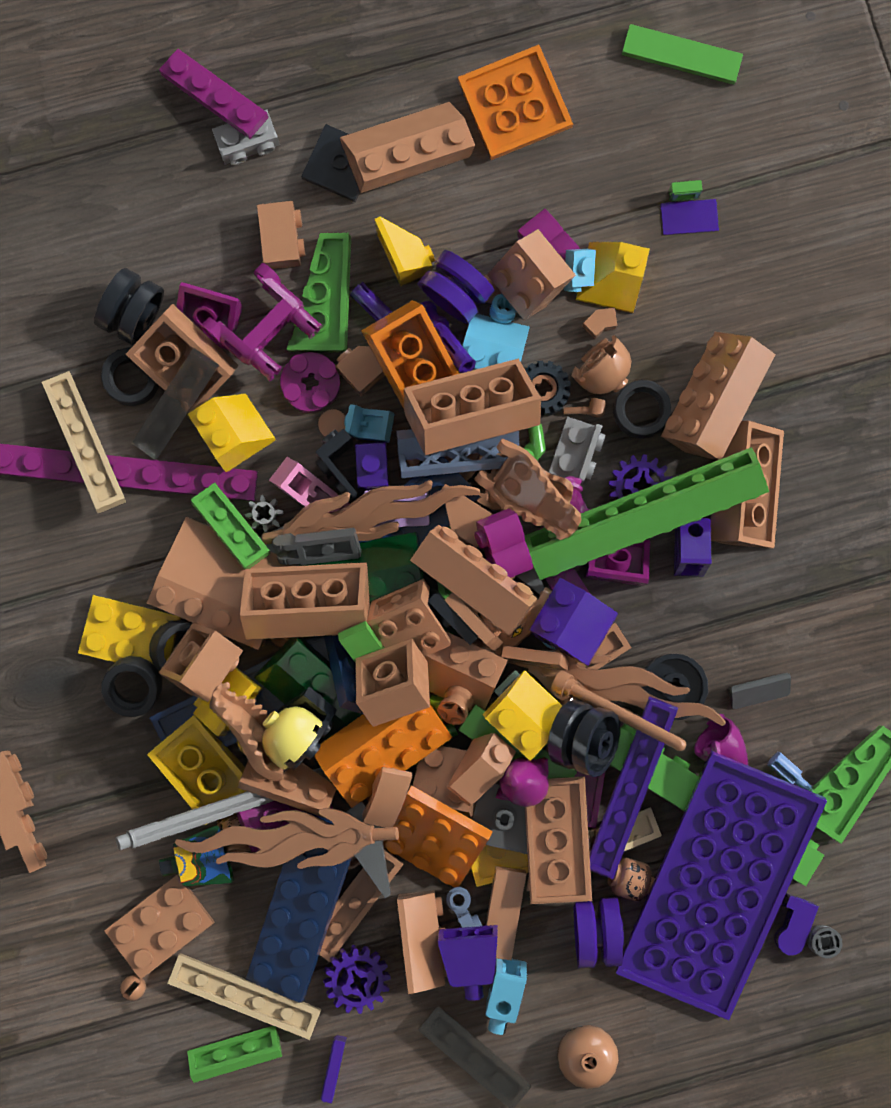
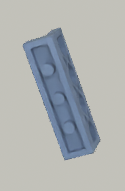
[397,429,519,478]

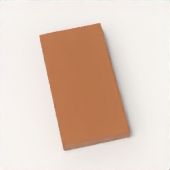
[525,776,592,904]

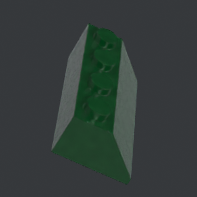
[299,532,426,603]
[254,637,363,740]

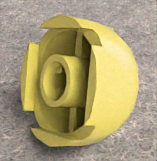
[262,706,322,769]

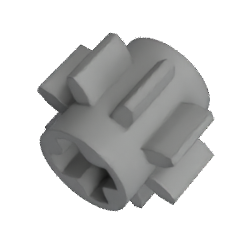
[245,495,284,533]

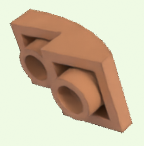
[362,767,412,828]

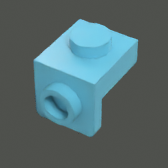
[564,249,596,292]
[344,404,395,443]

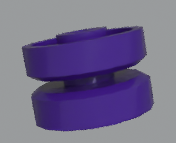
[417,250,495,324]
[573,897,624,968]

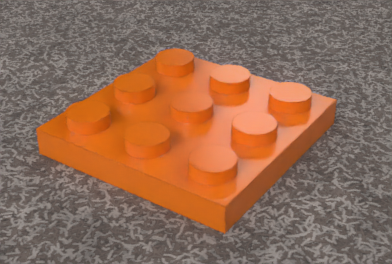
[458,44,573,160]
[383,785,493,887]

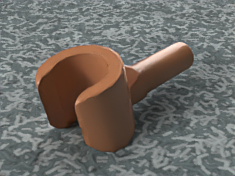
[564,398,606,418]

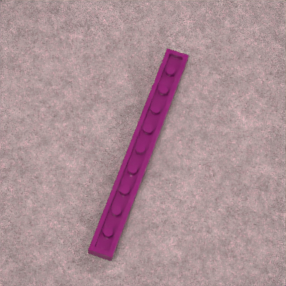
[0,444,258,502]

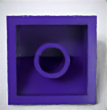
[530,578,618,666]

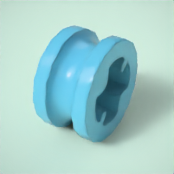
[489,294,517,324]

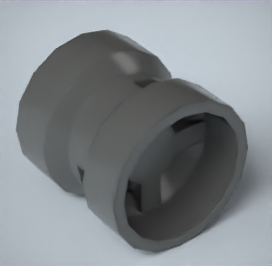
[807,925,842,958]

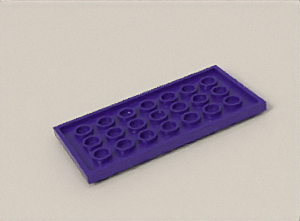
[616,751,827,1020]

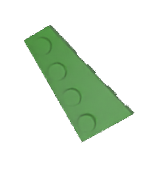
[287,233,351,352]
[809,725,891,844]

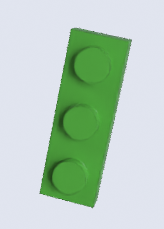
[191,483,270,570]
[187,1026,282,1083]

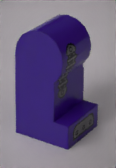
[774,893,819,955]

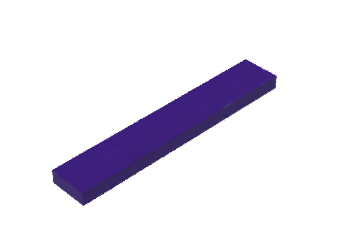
[589,696,678,879]

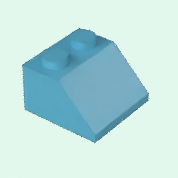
[463,314,530,370]

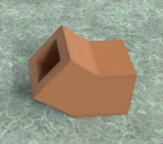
[582,308,617,339]

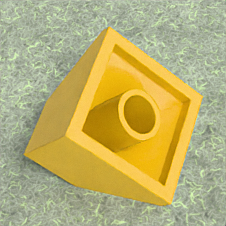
[375,217,436,286]
[576,242,650,313]

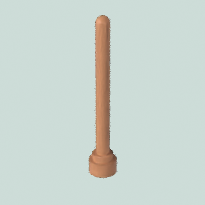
[551,670,686,751]

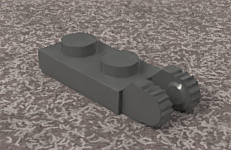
[272,528,361,565]

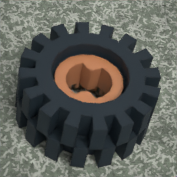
[525,360,571,417]

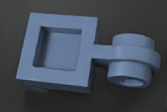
[446,887,483,928]

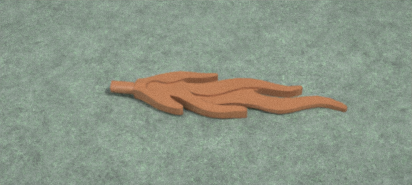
[262,480,480,545]
[507,650,725,726]
[175,808,399,869]

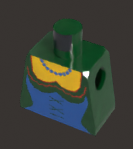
[159,825,234,886]

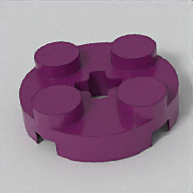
[280,352,340,413]

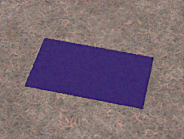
[661,199,719,235]

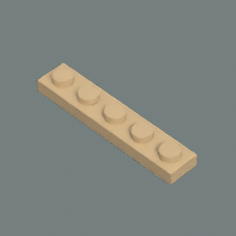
[42,371,126,514]
[167,953,321,1040]

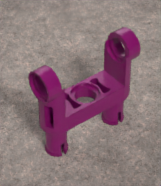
[200,263,323,382]

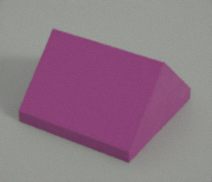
[176,282,243,350]
[585,540,650,586]

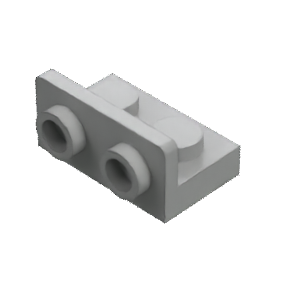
[212,110,280,165]
[549,417,605,485]

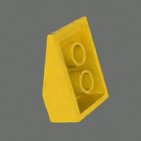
[147,715,247,825]

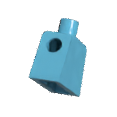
[485,958,527,1035]

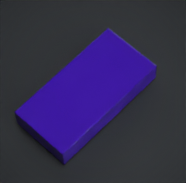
[320,1035,347,1103]

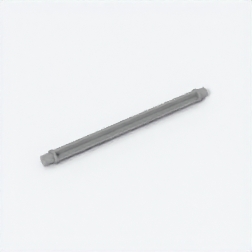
[115,767,331,850]

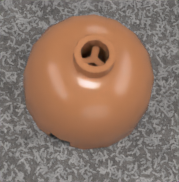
[571,335,632,394]
[557,1025,619,1089]

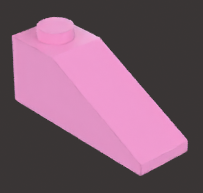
[269,457,350,513]

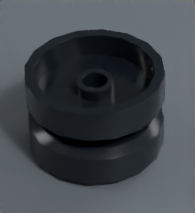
[94,268,164,346]
[642,654,708,720]
[548,700,621,777]

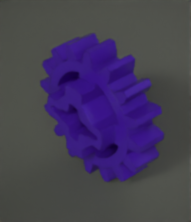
[608,454,673,499]
[323,945,391,1014]

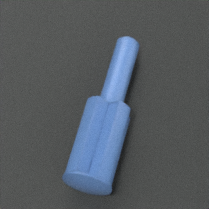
[767,752,812,791]

